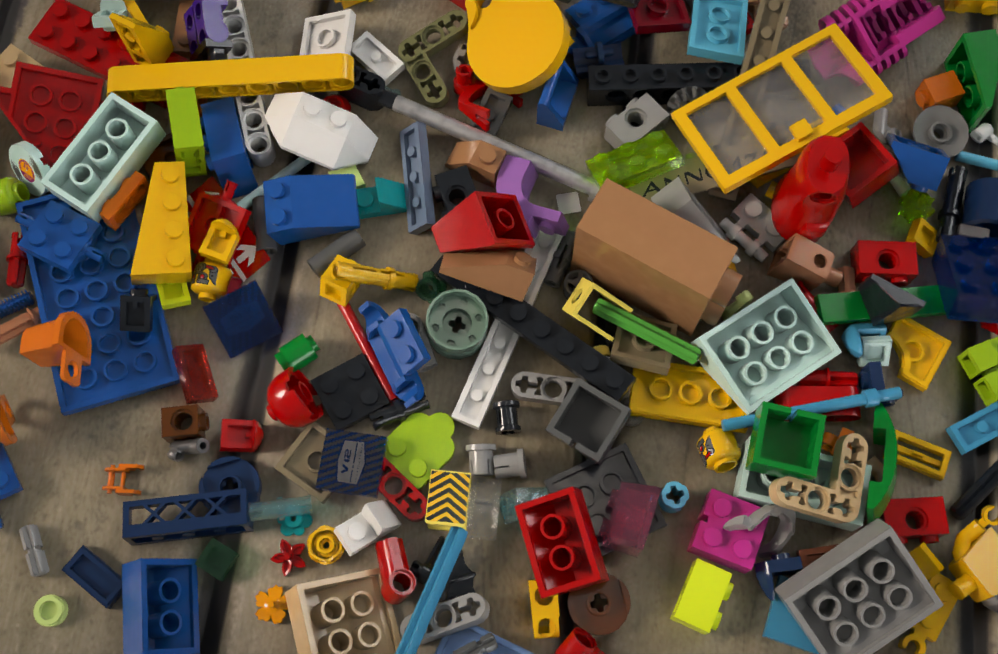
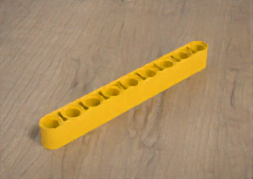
[107,53,354,103]

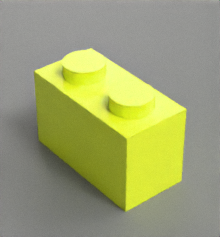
[670,558,734,635]

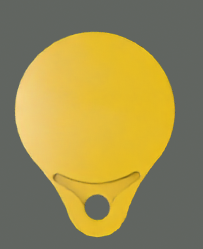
[465,0,570,94]

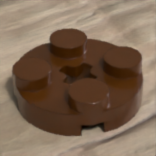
[567,573,631,636]

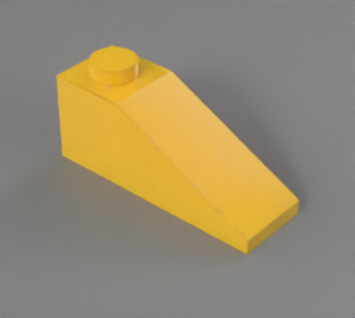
[109,13,175,65]

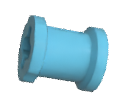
[658,481,689,513]

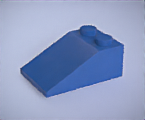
[263,174,360,245]

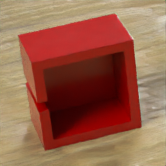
[840,122,900,209]

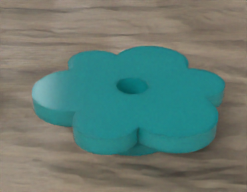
[277,502,313,536]

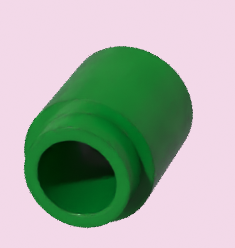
[274,334,320,372]

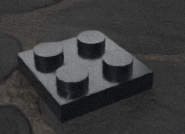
[310,353,391,433]

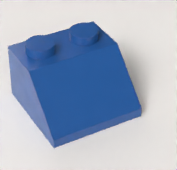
[886,133,950,193]

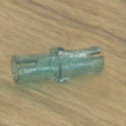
[249,495,313,522]

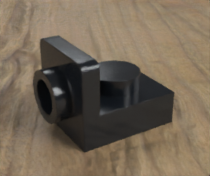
[120,288,157,332]

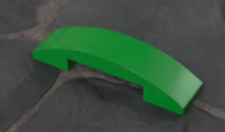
[867,403,897,524]

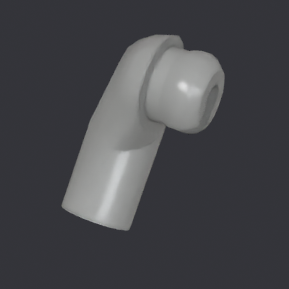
[872,108,902,145]

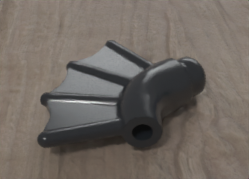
[410,536,476,603]

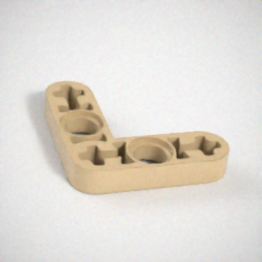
[769,433,868,524]

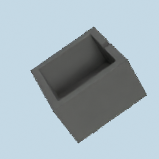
[545,377,632,465]

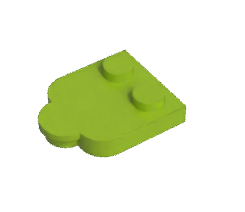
[376,412,455,491]

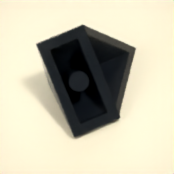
[858,273,926,327]

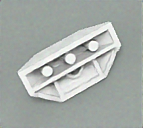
[264,92,378,171]

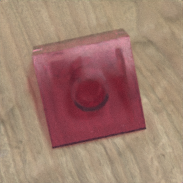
[598,482,662,558]

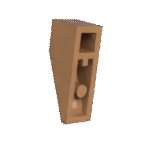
[439,249,537,302]

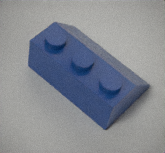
[122,558,200,654]

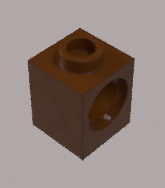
[161,404,210,444]

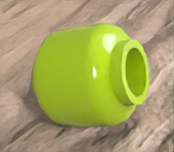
[0,176,30,216]

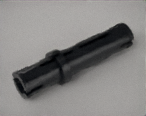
[936,165,968,245]

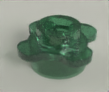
[415,270,447,304]

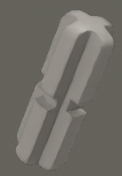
[19,524,50,577]

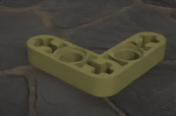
[398,10,468,108]

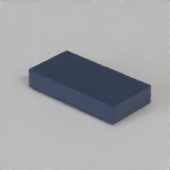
[62,545,122,609]

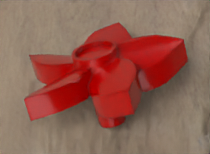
[270,539,307,577]

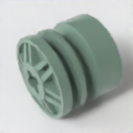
[426,289,489,360]

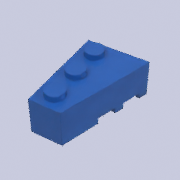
[200,97,259,199]

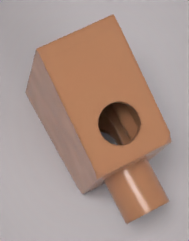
[767,233,843,290]

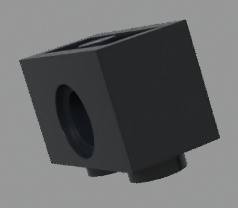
[432,165,476,218]

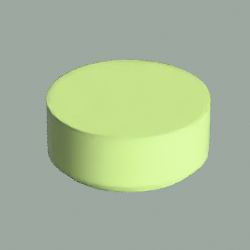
[33,594,68,627]

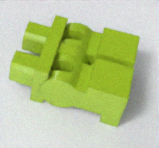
[957,336,998,407]

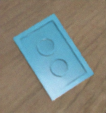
[687,0,748,65]

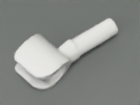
[970,123,998,146]

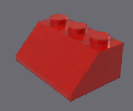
[514,486,609,599]

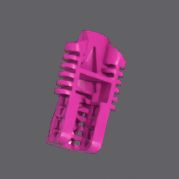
[808,0,946,88]

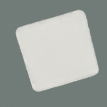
[556,192,581,215]

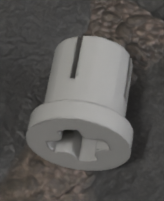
[466,443,496,476]
[493,448,527,479]

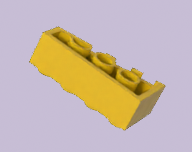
[130,161,192,285]

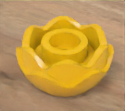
[307,525,345,565]

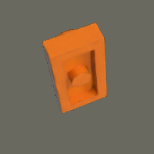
[99,171,149,231]

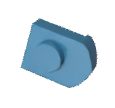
[841,323,887,358]

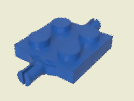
[15,200,107,274]

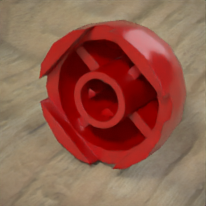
[266,366,324,428]

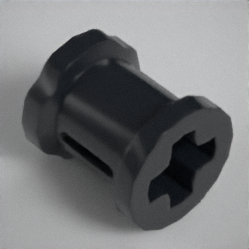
[493,400,521,435]

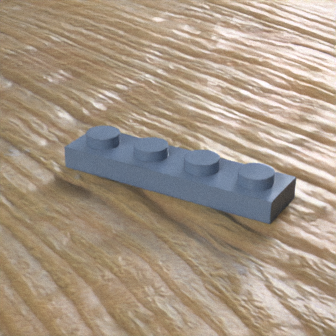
[400,121,435,235]

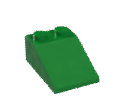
[944,29,998,134]

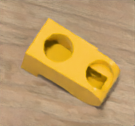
[528,579,560,639]

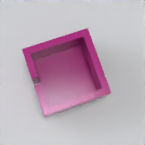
[687,488,770,574]

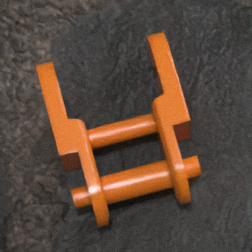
[102,464,145,496]

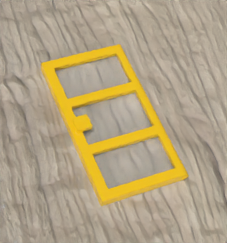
[670,23,893,194]

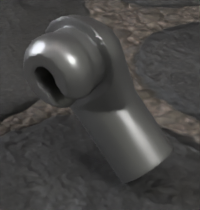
[167,438,210,462]

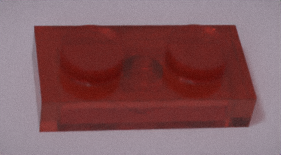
[172,344,219,405]

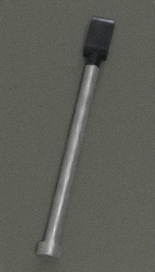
[337,65,612,202]

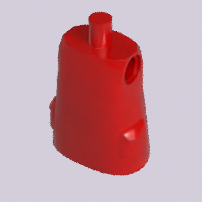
[771,135,850,243]

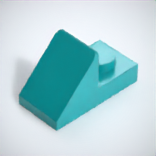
[357,177,407,219]

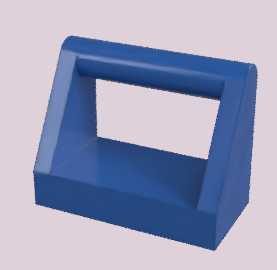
[536,60,579,131]

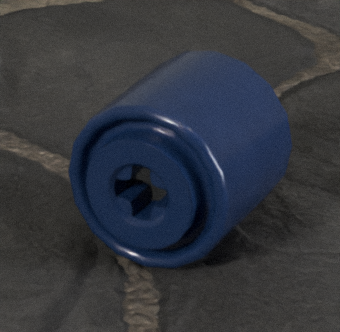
[962,177,998,241]

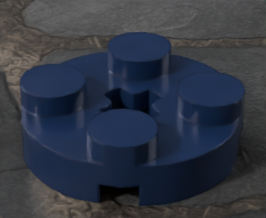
[199,456,262,515]

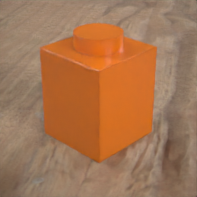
[915,70,966,110]

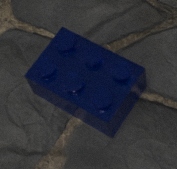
[931,235,998,323]

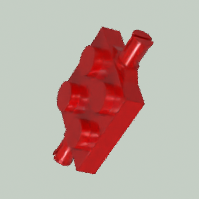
[188,180,252,271]

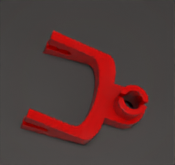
[453,64,523,132]

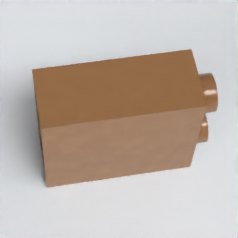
[570,178,743,337]

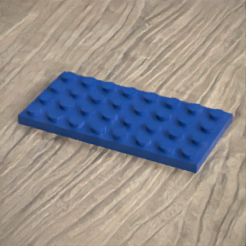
[15,194,183,416]

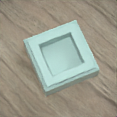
[856,335,893,367]

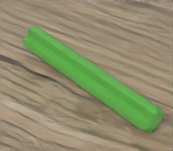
[592,298,702,364]

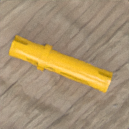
[331,261,419,292]

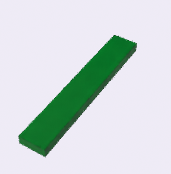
[814,282,987,325]

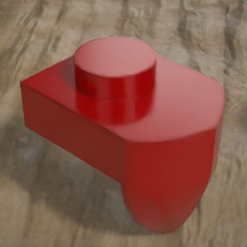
[220,419,264,453]

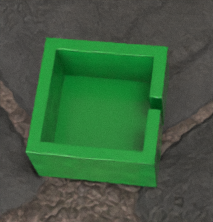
[745,401,826,482]

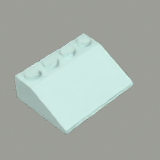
[691,278,842,415]

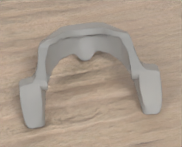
[723,504,796,558]

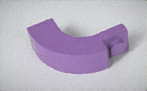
[496,155,570,239]

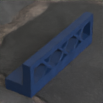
[122,488,254,546]

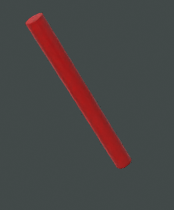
[337,302,399,403]

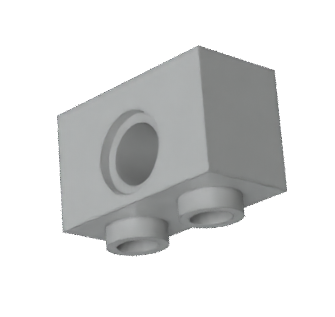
[604,92,670,160]

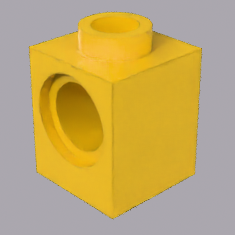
[320,254,361,307]

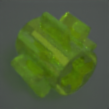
[898,188,936,224]

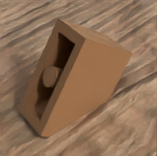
[445,140,507,189]

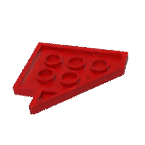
[0,61,105,168]

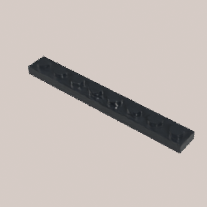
[430,254,636,402]

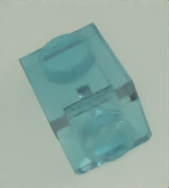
[500,487,548,524]

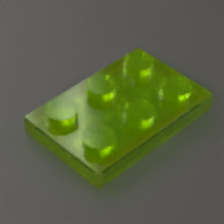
[585,129,685,190]

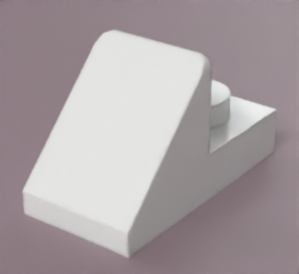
[333,499,402,557]

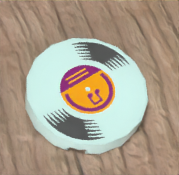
[9,141,51,196]

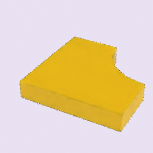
[886,318,952,392]

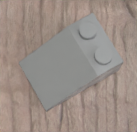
[651,177,741,264]

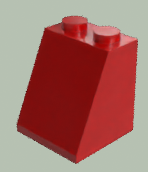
[431,191,535,253]

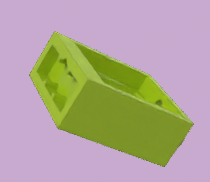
[165,87,207,177]

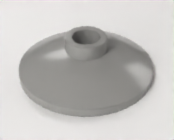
[913,105,969,158]

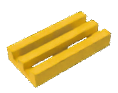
[882,429,952,481]

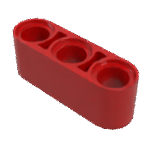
[773,386,861,422]

